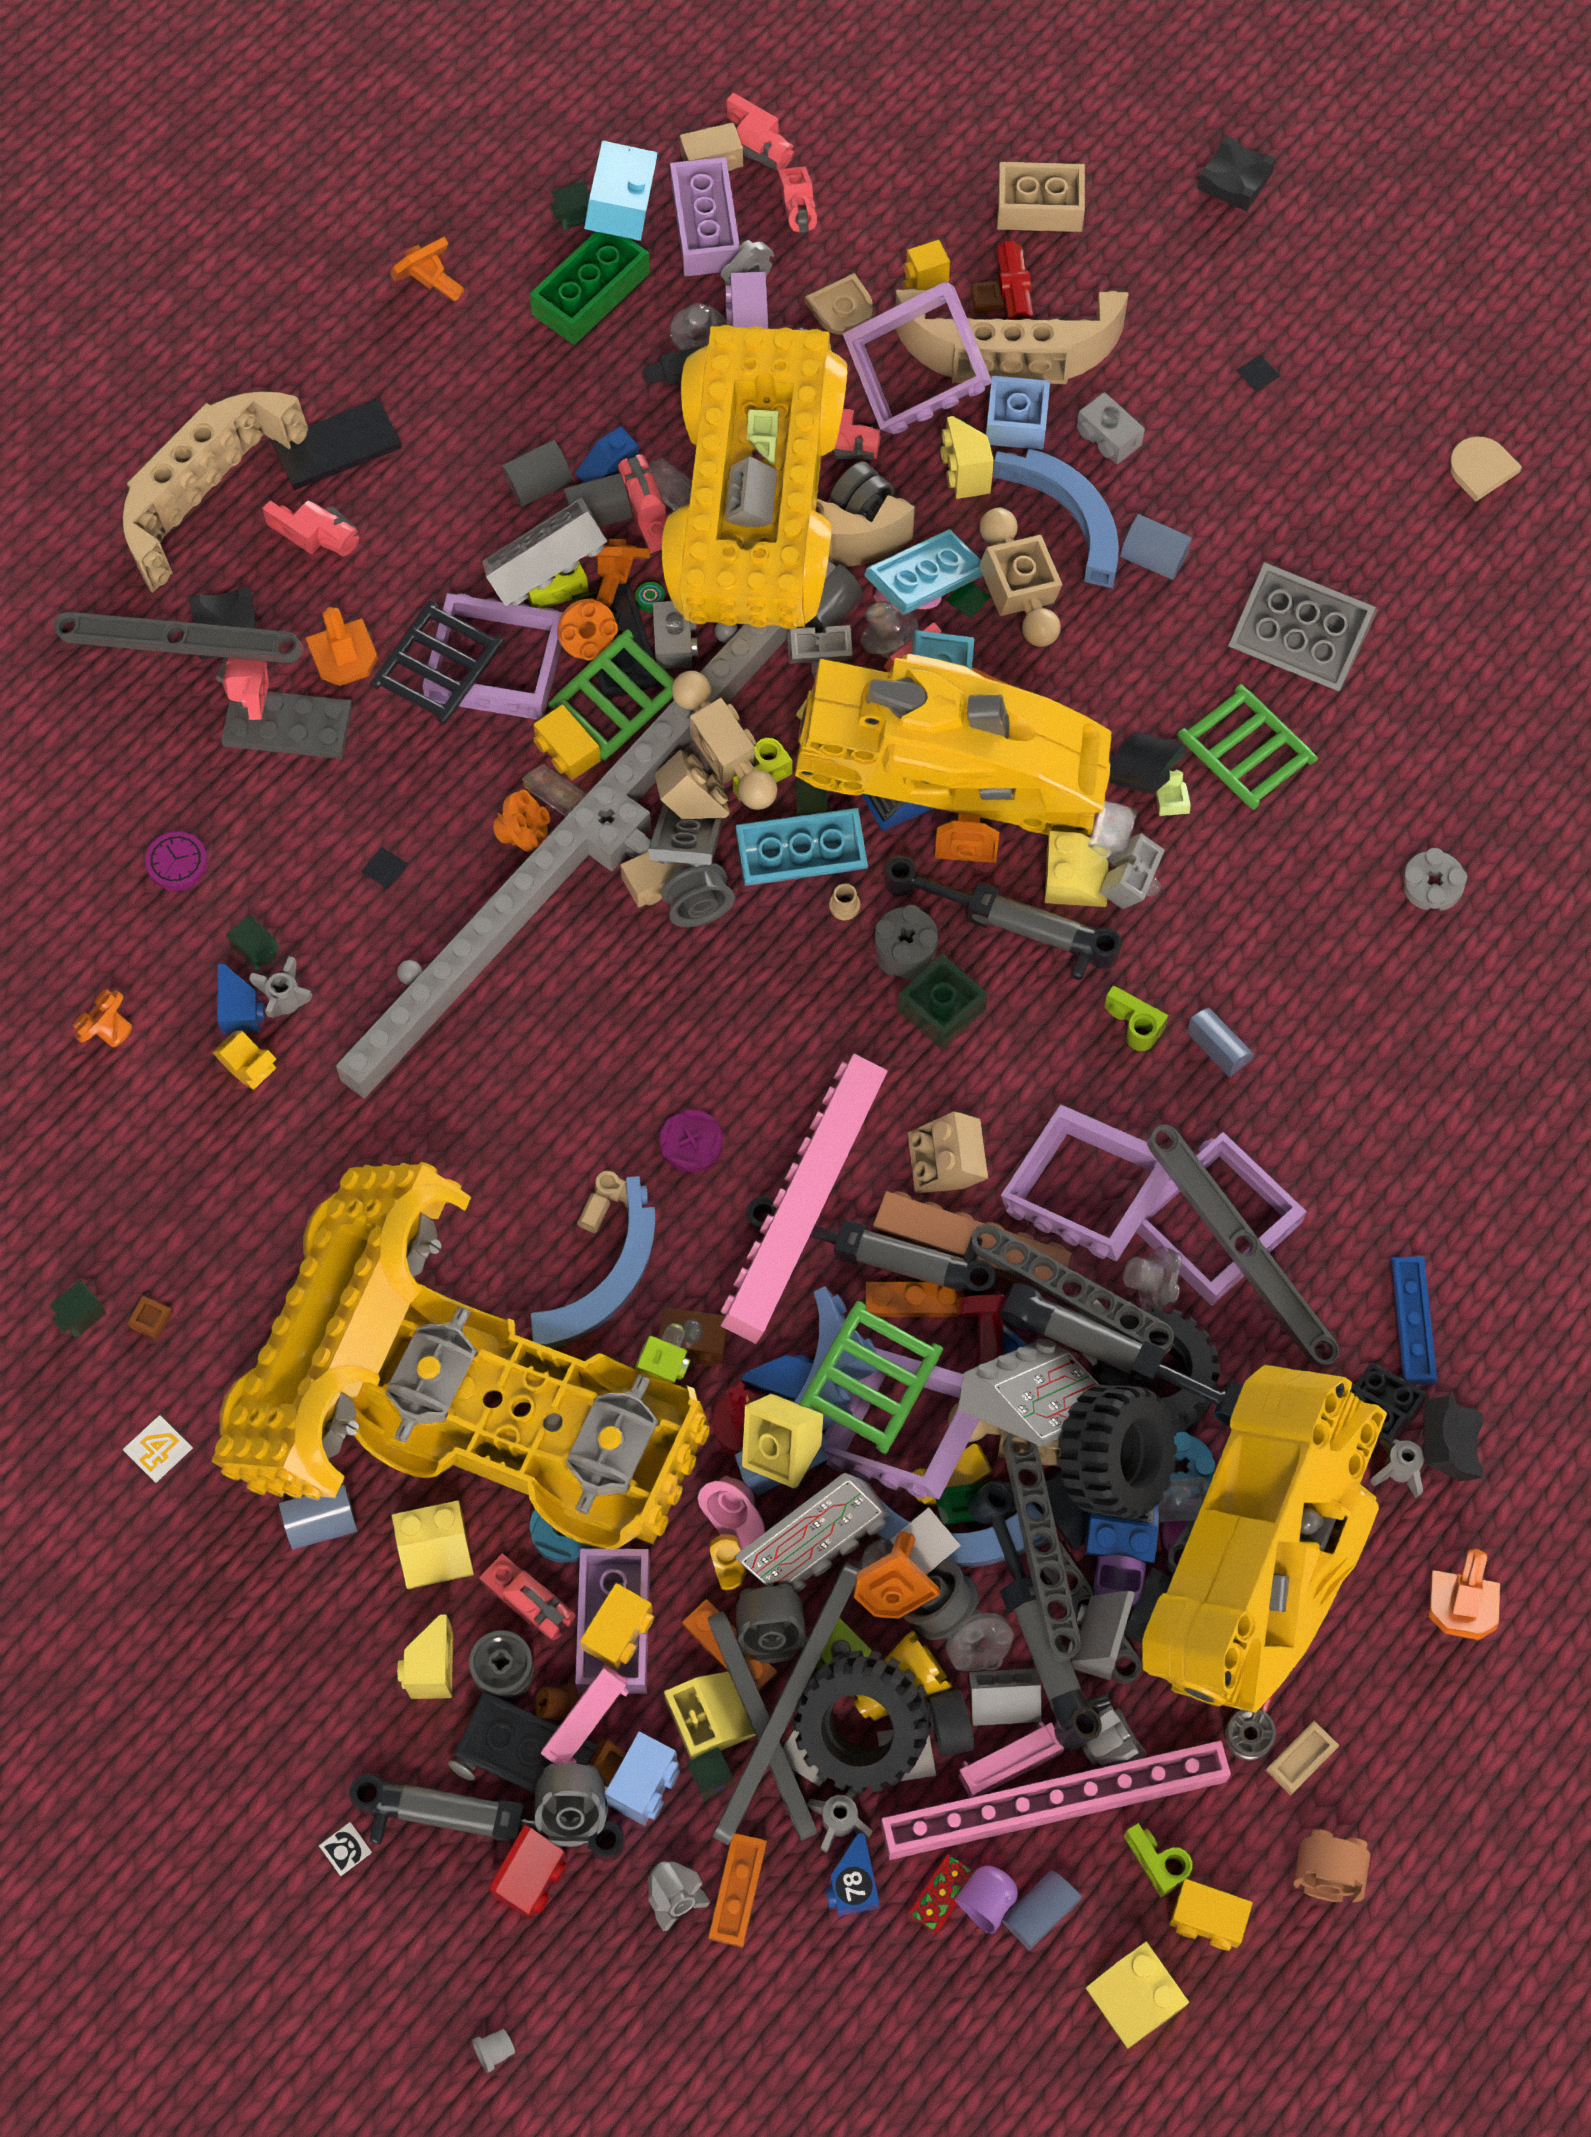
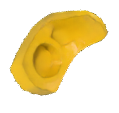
[709,1534,746,1590]

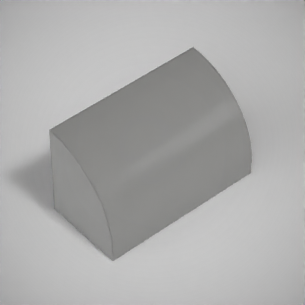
[725,456,777,527]
[969,1668,1041,1726]

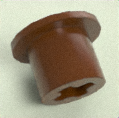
[535,1683,579,1726]

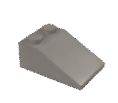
[1068,1591,1135,1680]

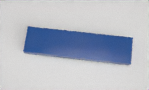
[1390,1256,1437,1385]

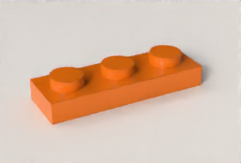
[865,1282,964,1317]
[682,1599,777,1692]
[708,1833,767,1948]

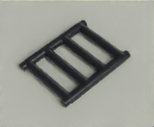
[370,600,504,724]

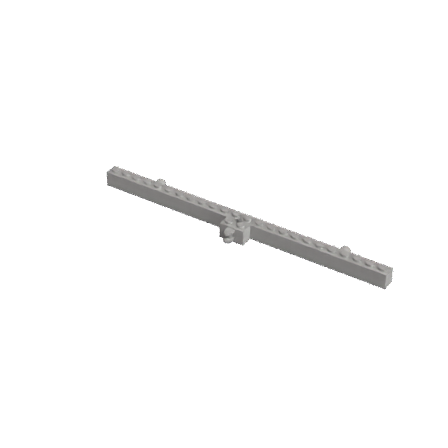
[336,561,836,1099]

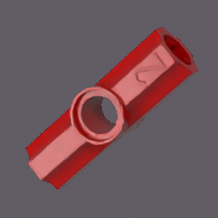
[997,241,1033,320]

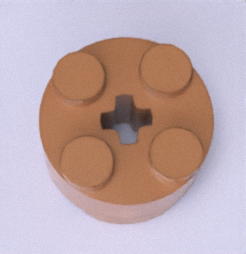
[1294,1829,1370,1903]

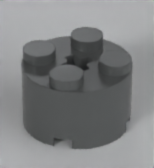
[874,905,938,979]
[735,1584,806,1663]
[535,1763,606,1847]

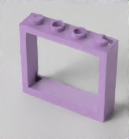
[843,282,992,434]
[423,593,563,720]
[1001,1104,1170,1262]
[1136,1132,1307,1306]
[823,1348,980,1500]

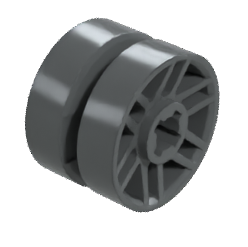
[830,462,894,522]
[469,1631,535,1702]

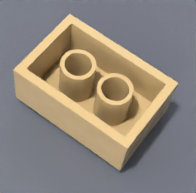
[997,162,1085,232]

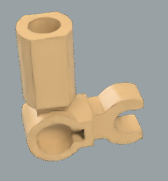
[577,1171,628,1233]

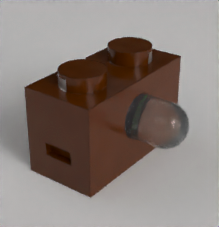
[658,1307,729,1366]

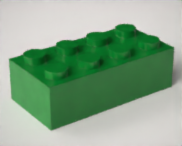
[529,232,650,345]

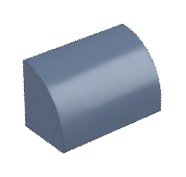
[1120,514,1192,580]
[1187,1008,1254,1078]
[279,1485,358,1550]
[1001,1870,1082,1951]

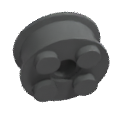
[661,864,735,927]
[902,1560,980,1640]

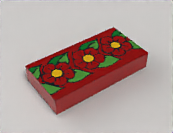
[908,1854,973,1935]

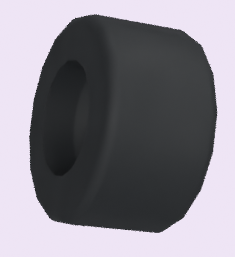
[927,1689,974,1757]

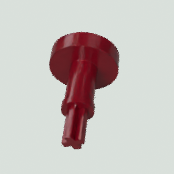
[957,1295,1007,1366]
[712,1382,766,1455]

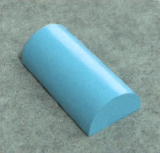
[736,808,868,886]

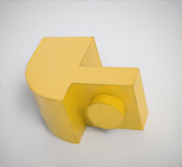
[212,1031,276,1090]

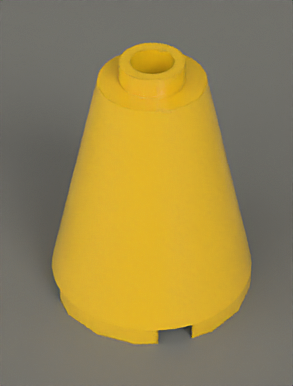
[854,1630,952,1721]

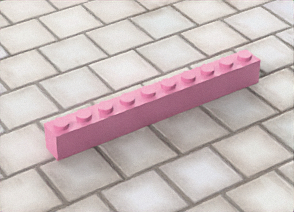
[721,1054,888,1344]
[881,1741,1231,1860]

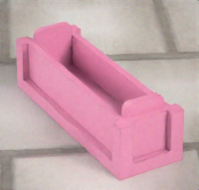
[541,1664,629,1765]
[958,1721,1064,1798]

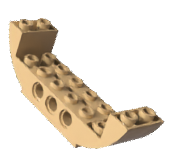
[895,289,1128,384]
[123,392,308,593]
[816,495,915,566]

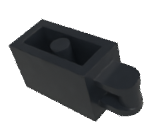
[641,344,708,387]

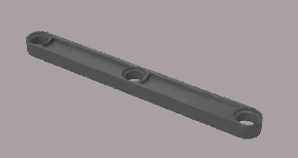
[53,612,303,663]
[1147,1125,1339,1367]
[712,1562,861,1845]

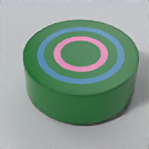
[635,582,665,613]

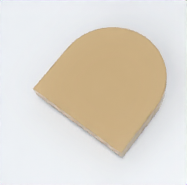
[805,273,873,335]
[1450,437,1522,502]

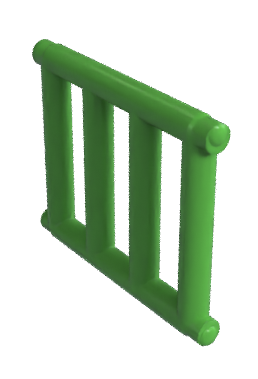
[548,629,674,760]
[1177,684,1318,810]
[799,1301,943,1454]

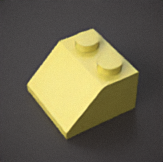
[1044,831,1109,907]
[742,1394,823,1488]
[392,1501,474,1589]
[397,1615,453,1699]
[1086,1941,1189,2049]

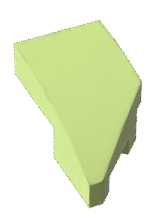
[747,410,779,464]
[1155,769,1191,816]

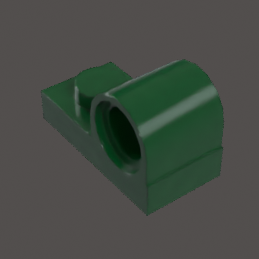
[935,1481,991,1528]

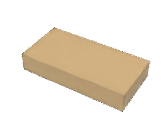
[1265,1721,1339,1796]

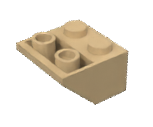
[654,749,730,819]
[908,1111,988,1193]

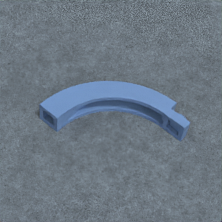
[993,448,1119,588]
[531,1176,655,1349]
[858,1476,1047,1567]

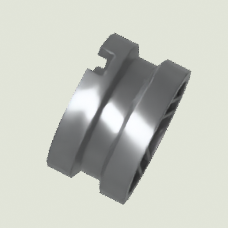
[1224,1709,1276,1761]

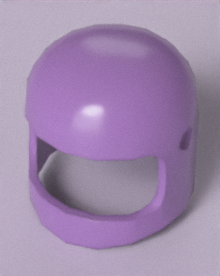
[1093,1555,1146,1607]
[955,1865,1018,1934]

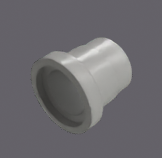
[472,2029,515,2073]

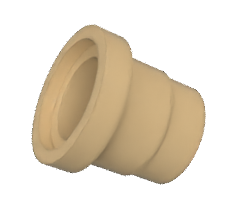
[829,884,860,920]

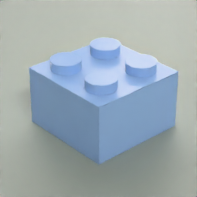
[986,376,1050,450]
[605,1732,680,1826]

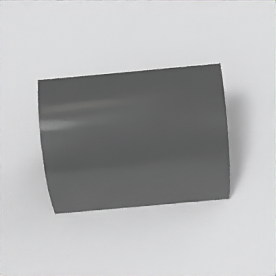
[502,440,573,507]
[564,473,632,527]
[805,564,863,633]

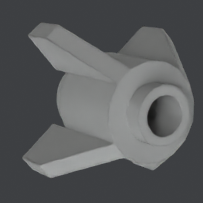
[250,956,312,1018]
[1371,1439,1424,1498]
[1083,1705,1147,1767]
[807,1786,872,1853]
[647,1861,710,1931]

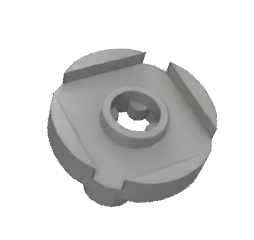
[720,240,774,286]
[1403,848,1467,911]

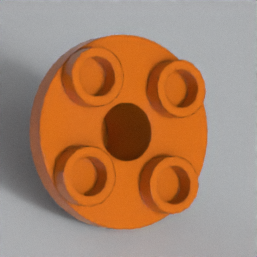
[557,599,618,660]
[493,789,550,852]
[73,989,132,1047]

